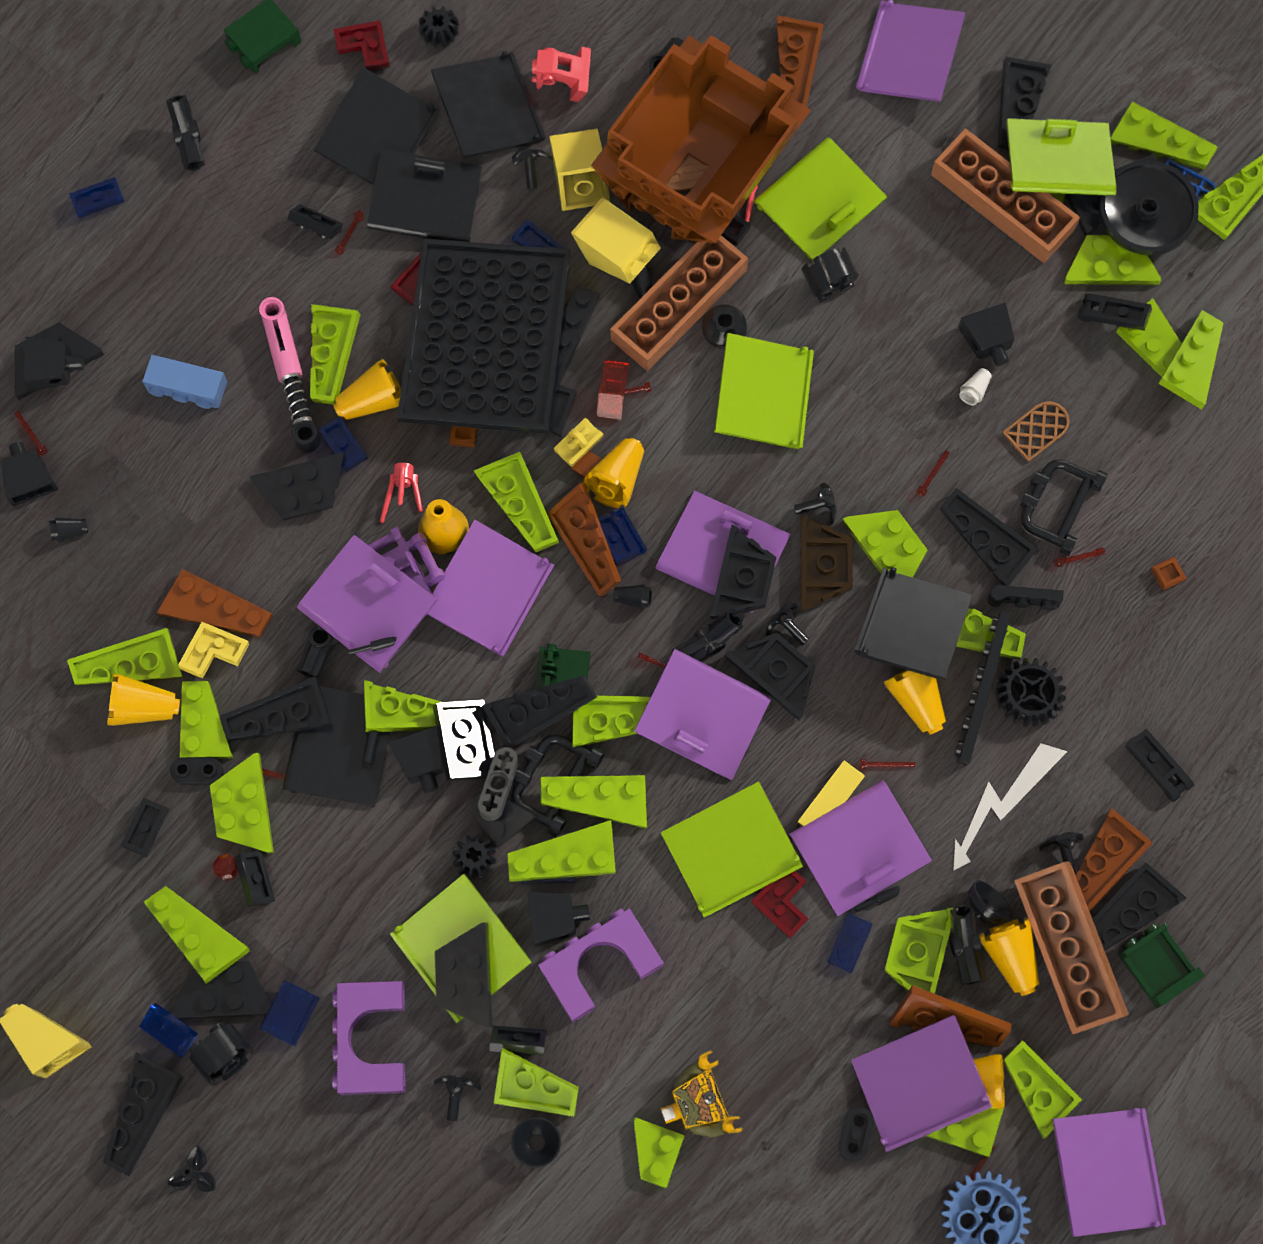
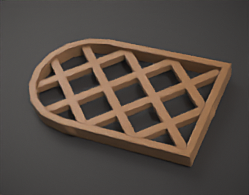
[1002,401,1070,463]

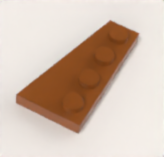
[776,15,824,107]
[1075,808,1153,912]
[889,985,1011,1048]

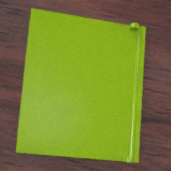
[1006,119,1116,196]
[753,137,887,262]
[714,333,814,449]
[661,781,803,918]
[390,874,532,1023]

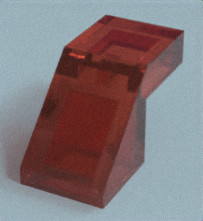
[596,360,629,420]

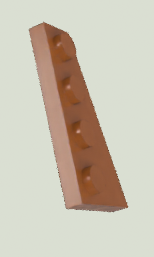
[547,483,621,596]
[157,569,273,638]

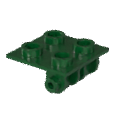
[534,644,591,689]

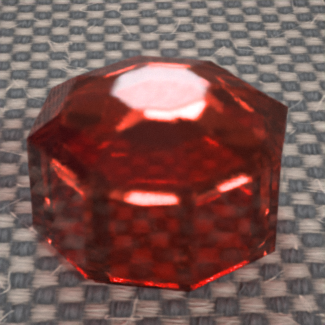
[213,854,239,881]

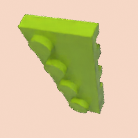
[1116,298,1182,377]
[310,304,360,405]
[474,452,559,553]
[572,696,650,748]
[540,775,647,829]

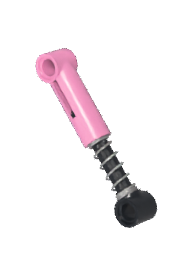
[259,297,320,453]

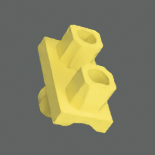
[554,418,604,467]

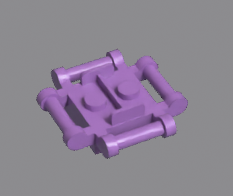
[368,526,445,595]

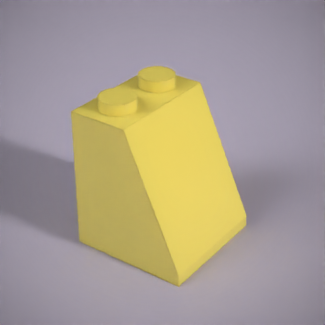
[549,129,610,211]
[571,198,661,283]
[0,1004,91,1079]

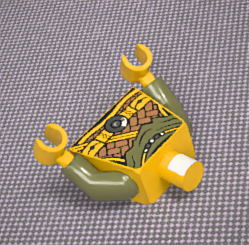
[660,1051,742,1138]

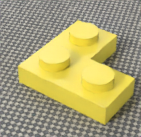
[178,622,249,679]

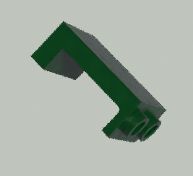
[224,0,302,74]
[1118,923,1205,1009]

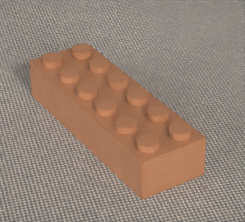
[931,128,1080,263]
[611,236,748,372]
[1014,862,1129,1035]

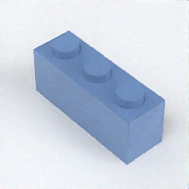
[142,355,228,409]

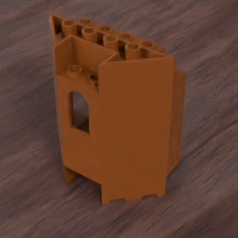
[591,35,811,243]

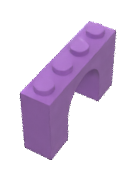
[538,909,664,1023]
[333,981,405,1095]

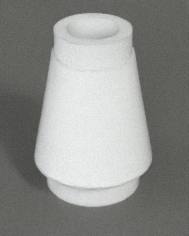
[959,368,992,406]

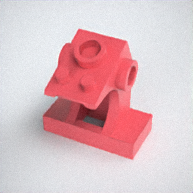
[532,47,591,103]

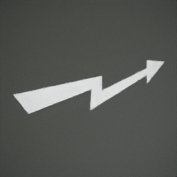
[953,743,1067,871]

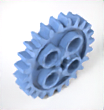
[940,1171,1031,1244]

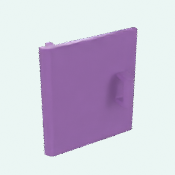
[856,0,965,102]
[655,491,791,613]
[427,519,554,656]
[297,535,438,673]
[634,648,771,781]
[788,780,932,916]
[851,1015,992,1152]
[1052,1108,1166,1237]

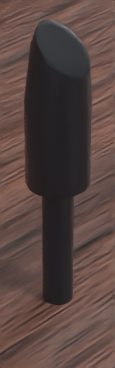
[348,637,397,655]
[854,886,900,912]

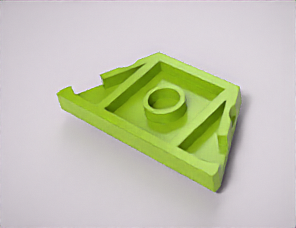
[1064,235,1161,285]
[842,510,928,577]
[210,753,274,854]
[884,908,954,994]

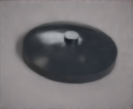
[1098,160,1199,255]

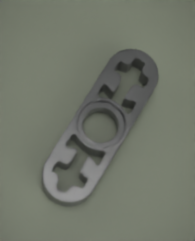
[478,747,518,821]

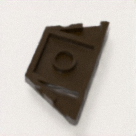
[801,515,853,612]

